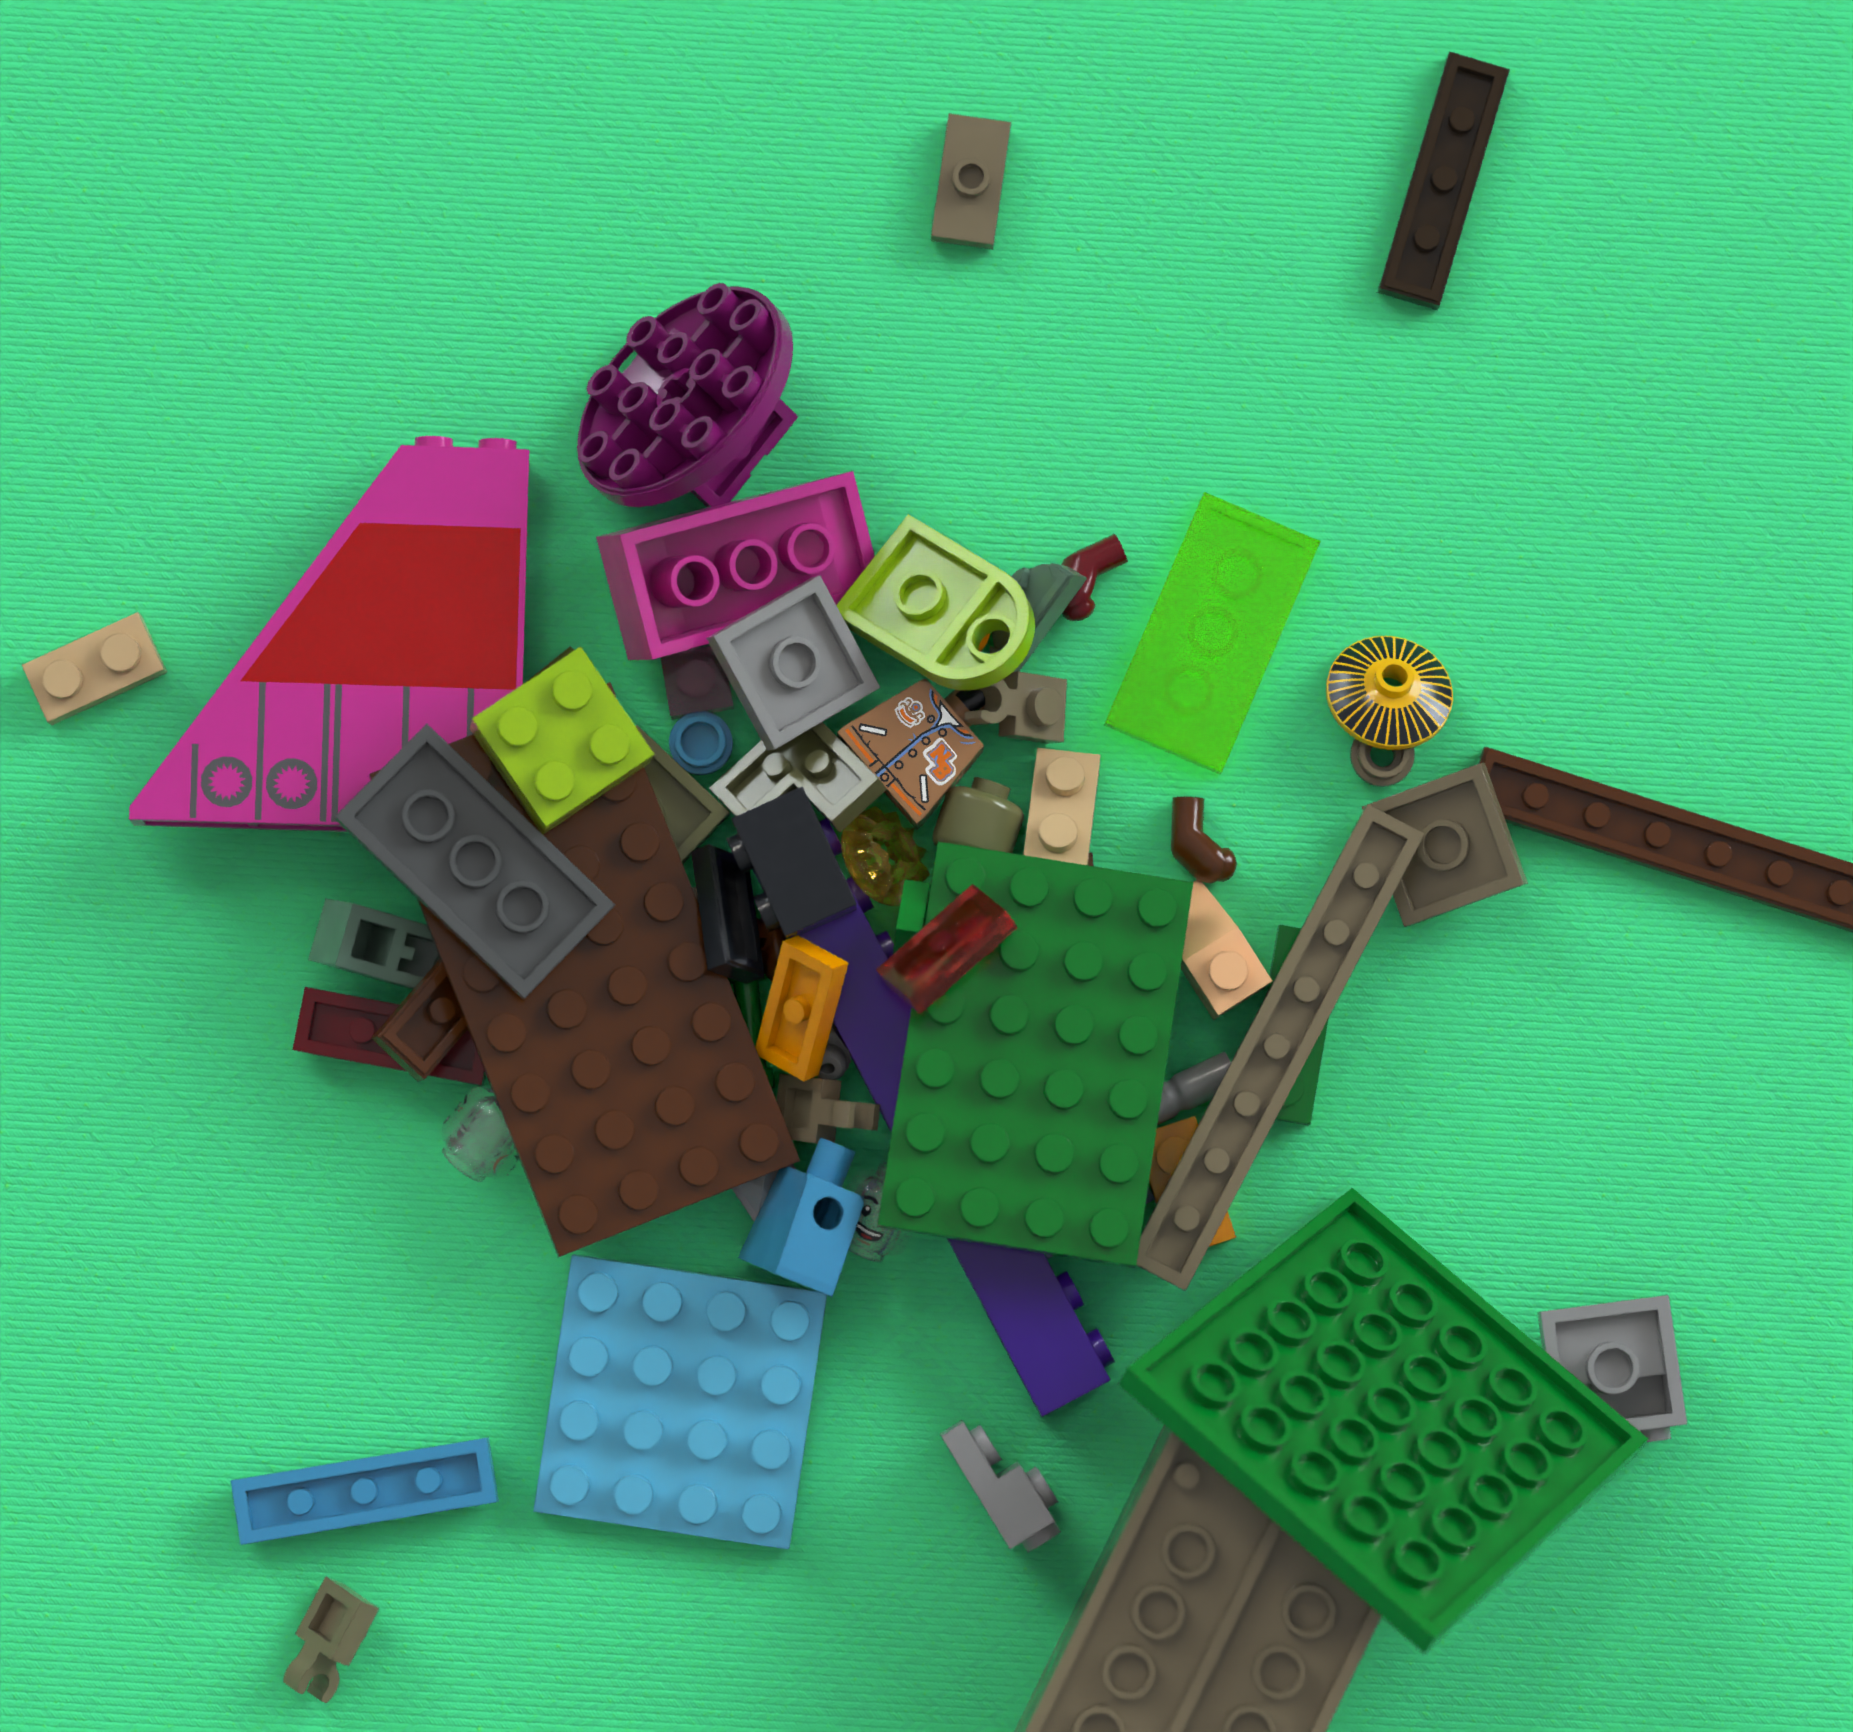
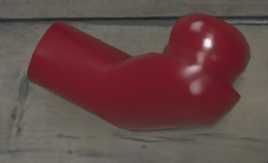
[1062,534,1128,622]

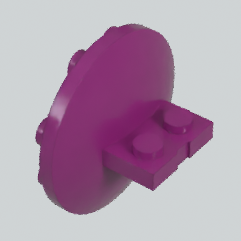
[577,283,798,508]

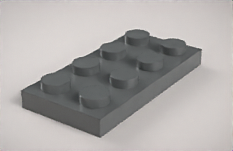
[335,724,615,1000]

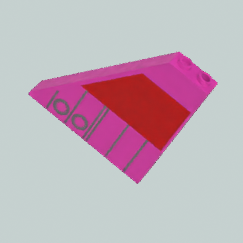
[129,436,529,832]

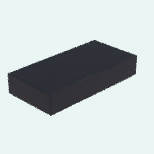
[691,844,764,984]

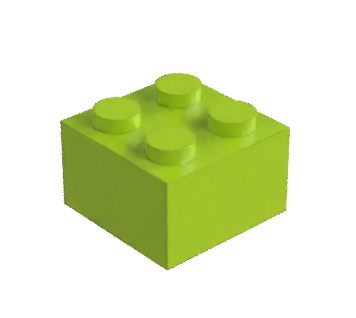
[469,646,654,835]

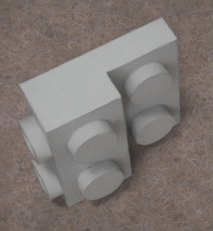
[1537,1295,1687,1442]
[940,1420,1061,1552]

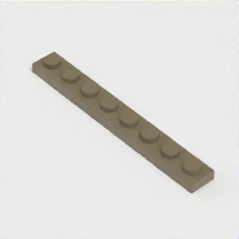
[1136,804,1424,1291]

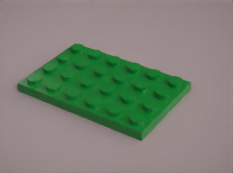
[877,841,1193,1268]

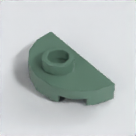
[989,563,1087,672]

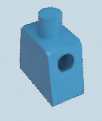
[738,1137,864,1297]

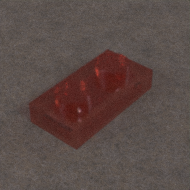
[876,884,1017,1014]

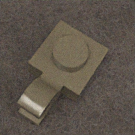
[777,1074,880,1144]
[283,1576,379,1703]

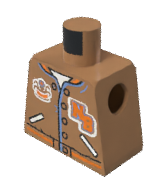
[837,679,985,830]

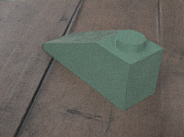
[308,899,440,989]

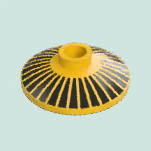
[1326,636,1453,750]

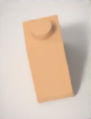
[1181,880,1272,1020]

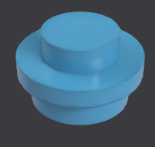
[669,711,733,775]

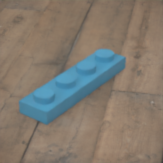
[231,1437,499,1545]

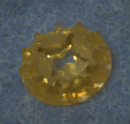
[841,806,930,906]

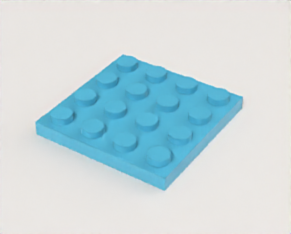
[533,1254,827,1550]

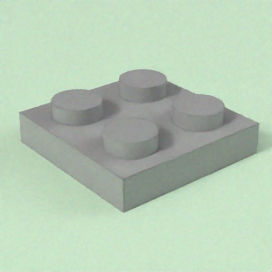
[706,575,880,751]

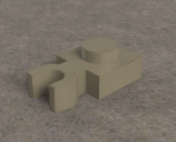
[965,671,1067,744]

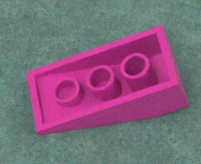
[596,471,875,660]

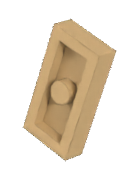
[22,612,168,725]
[1023,748,1100,865]

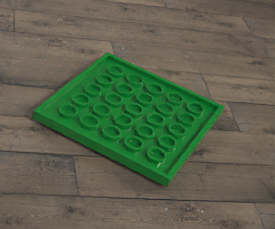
[1118,1188,1648,1654]

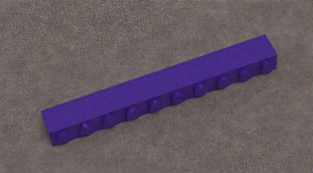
[752,818,1115,1417]

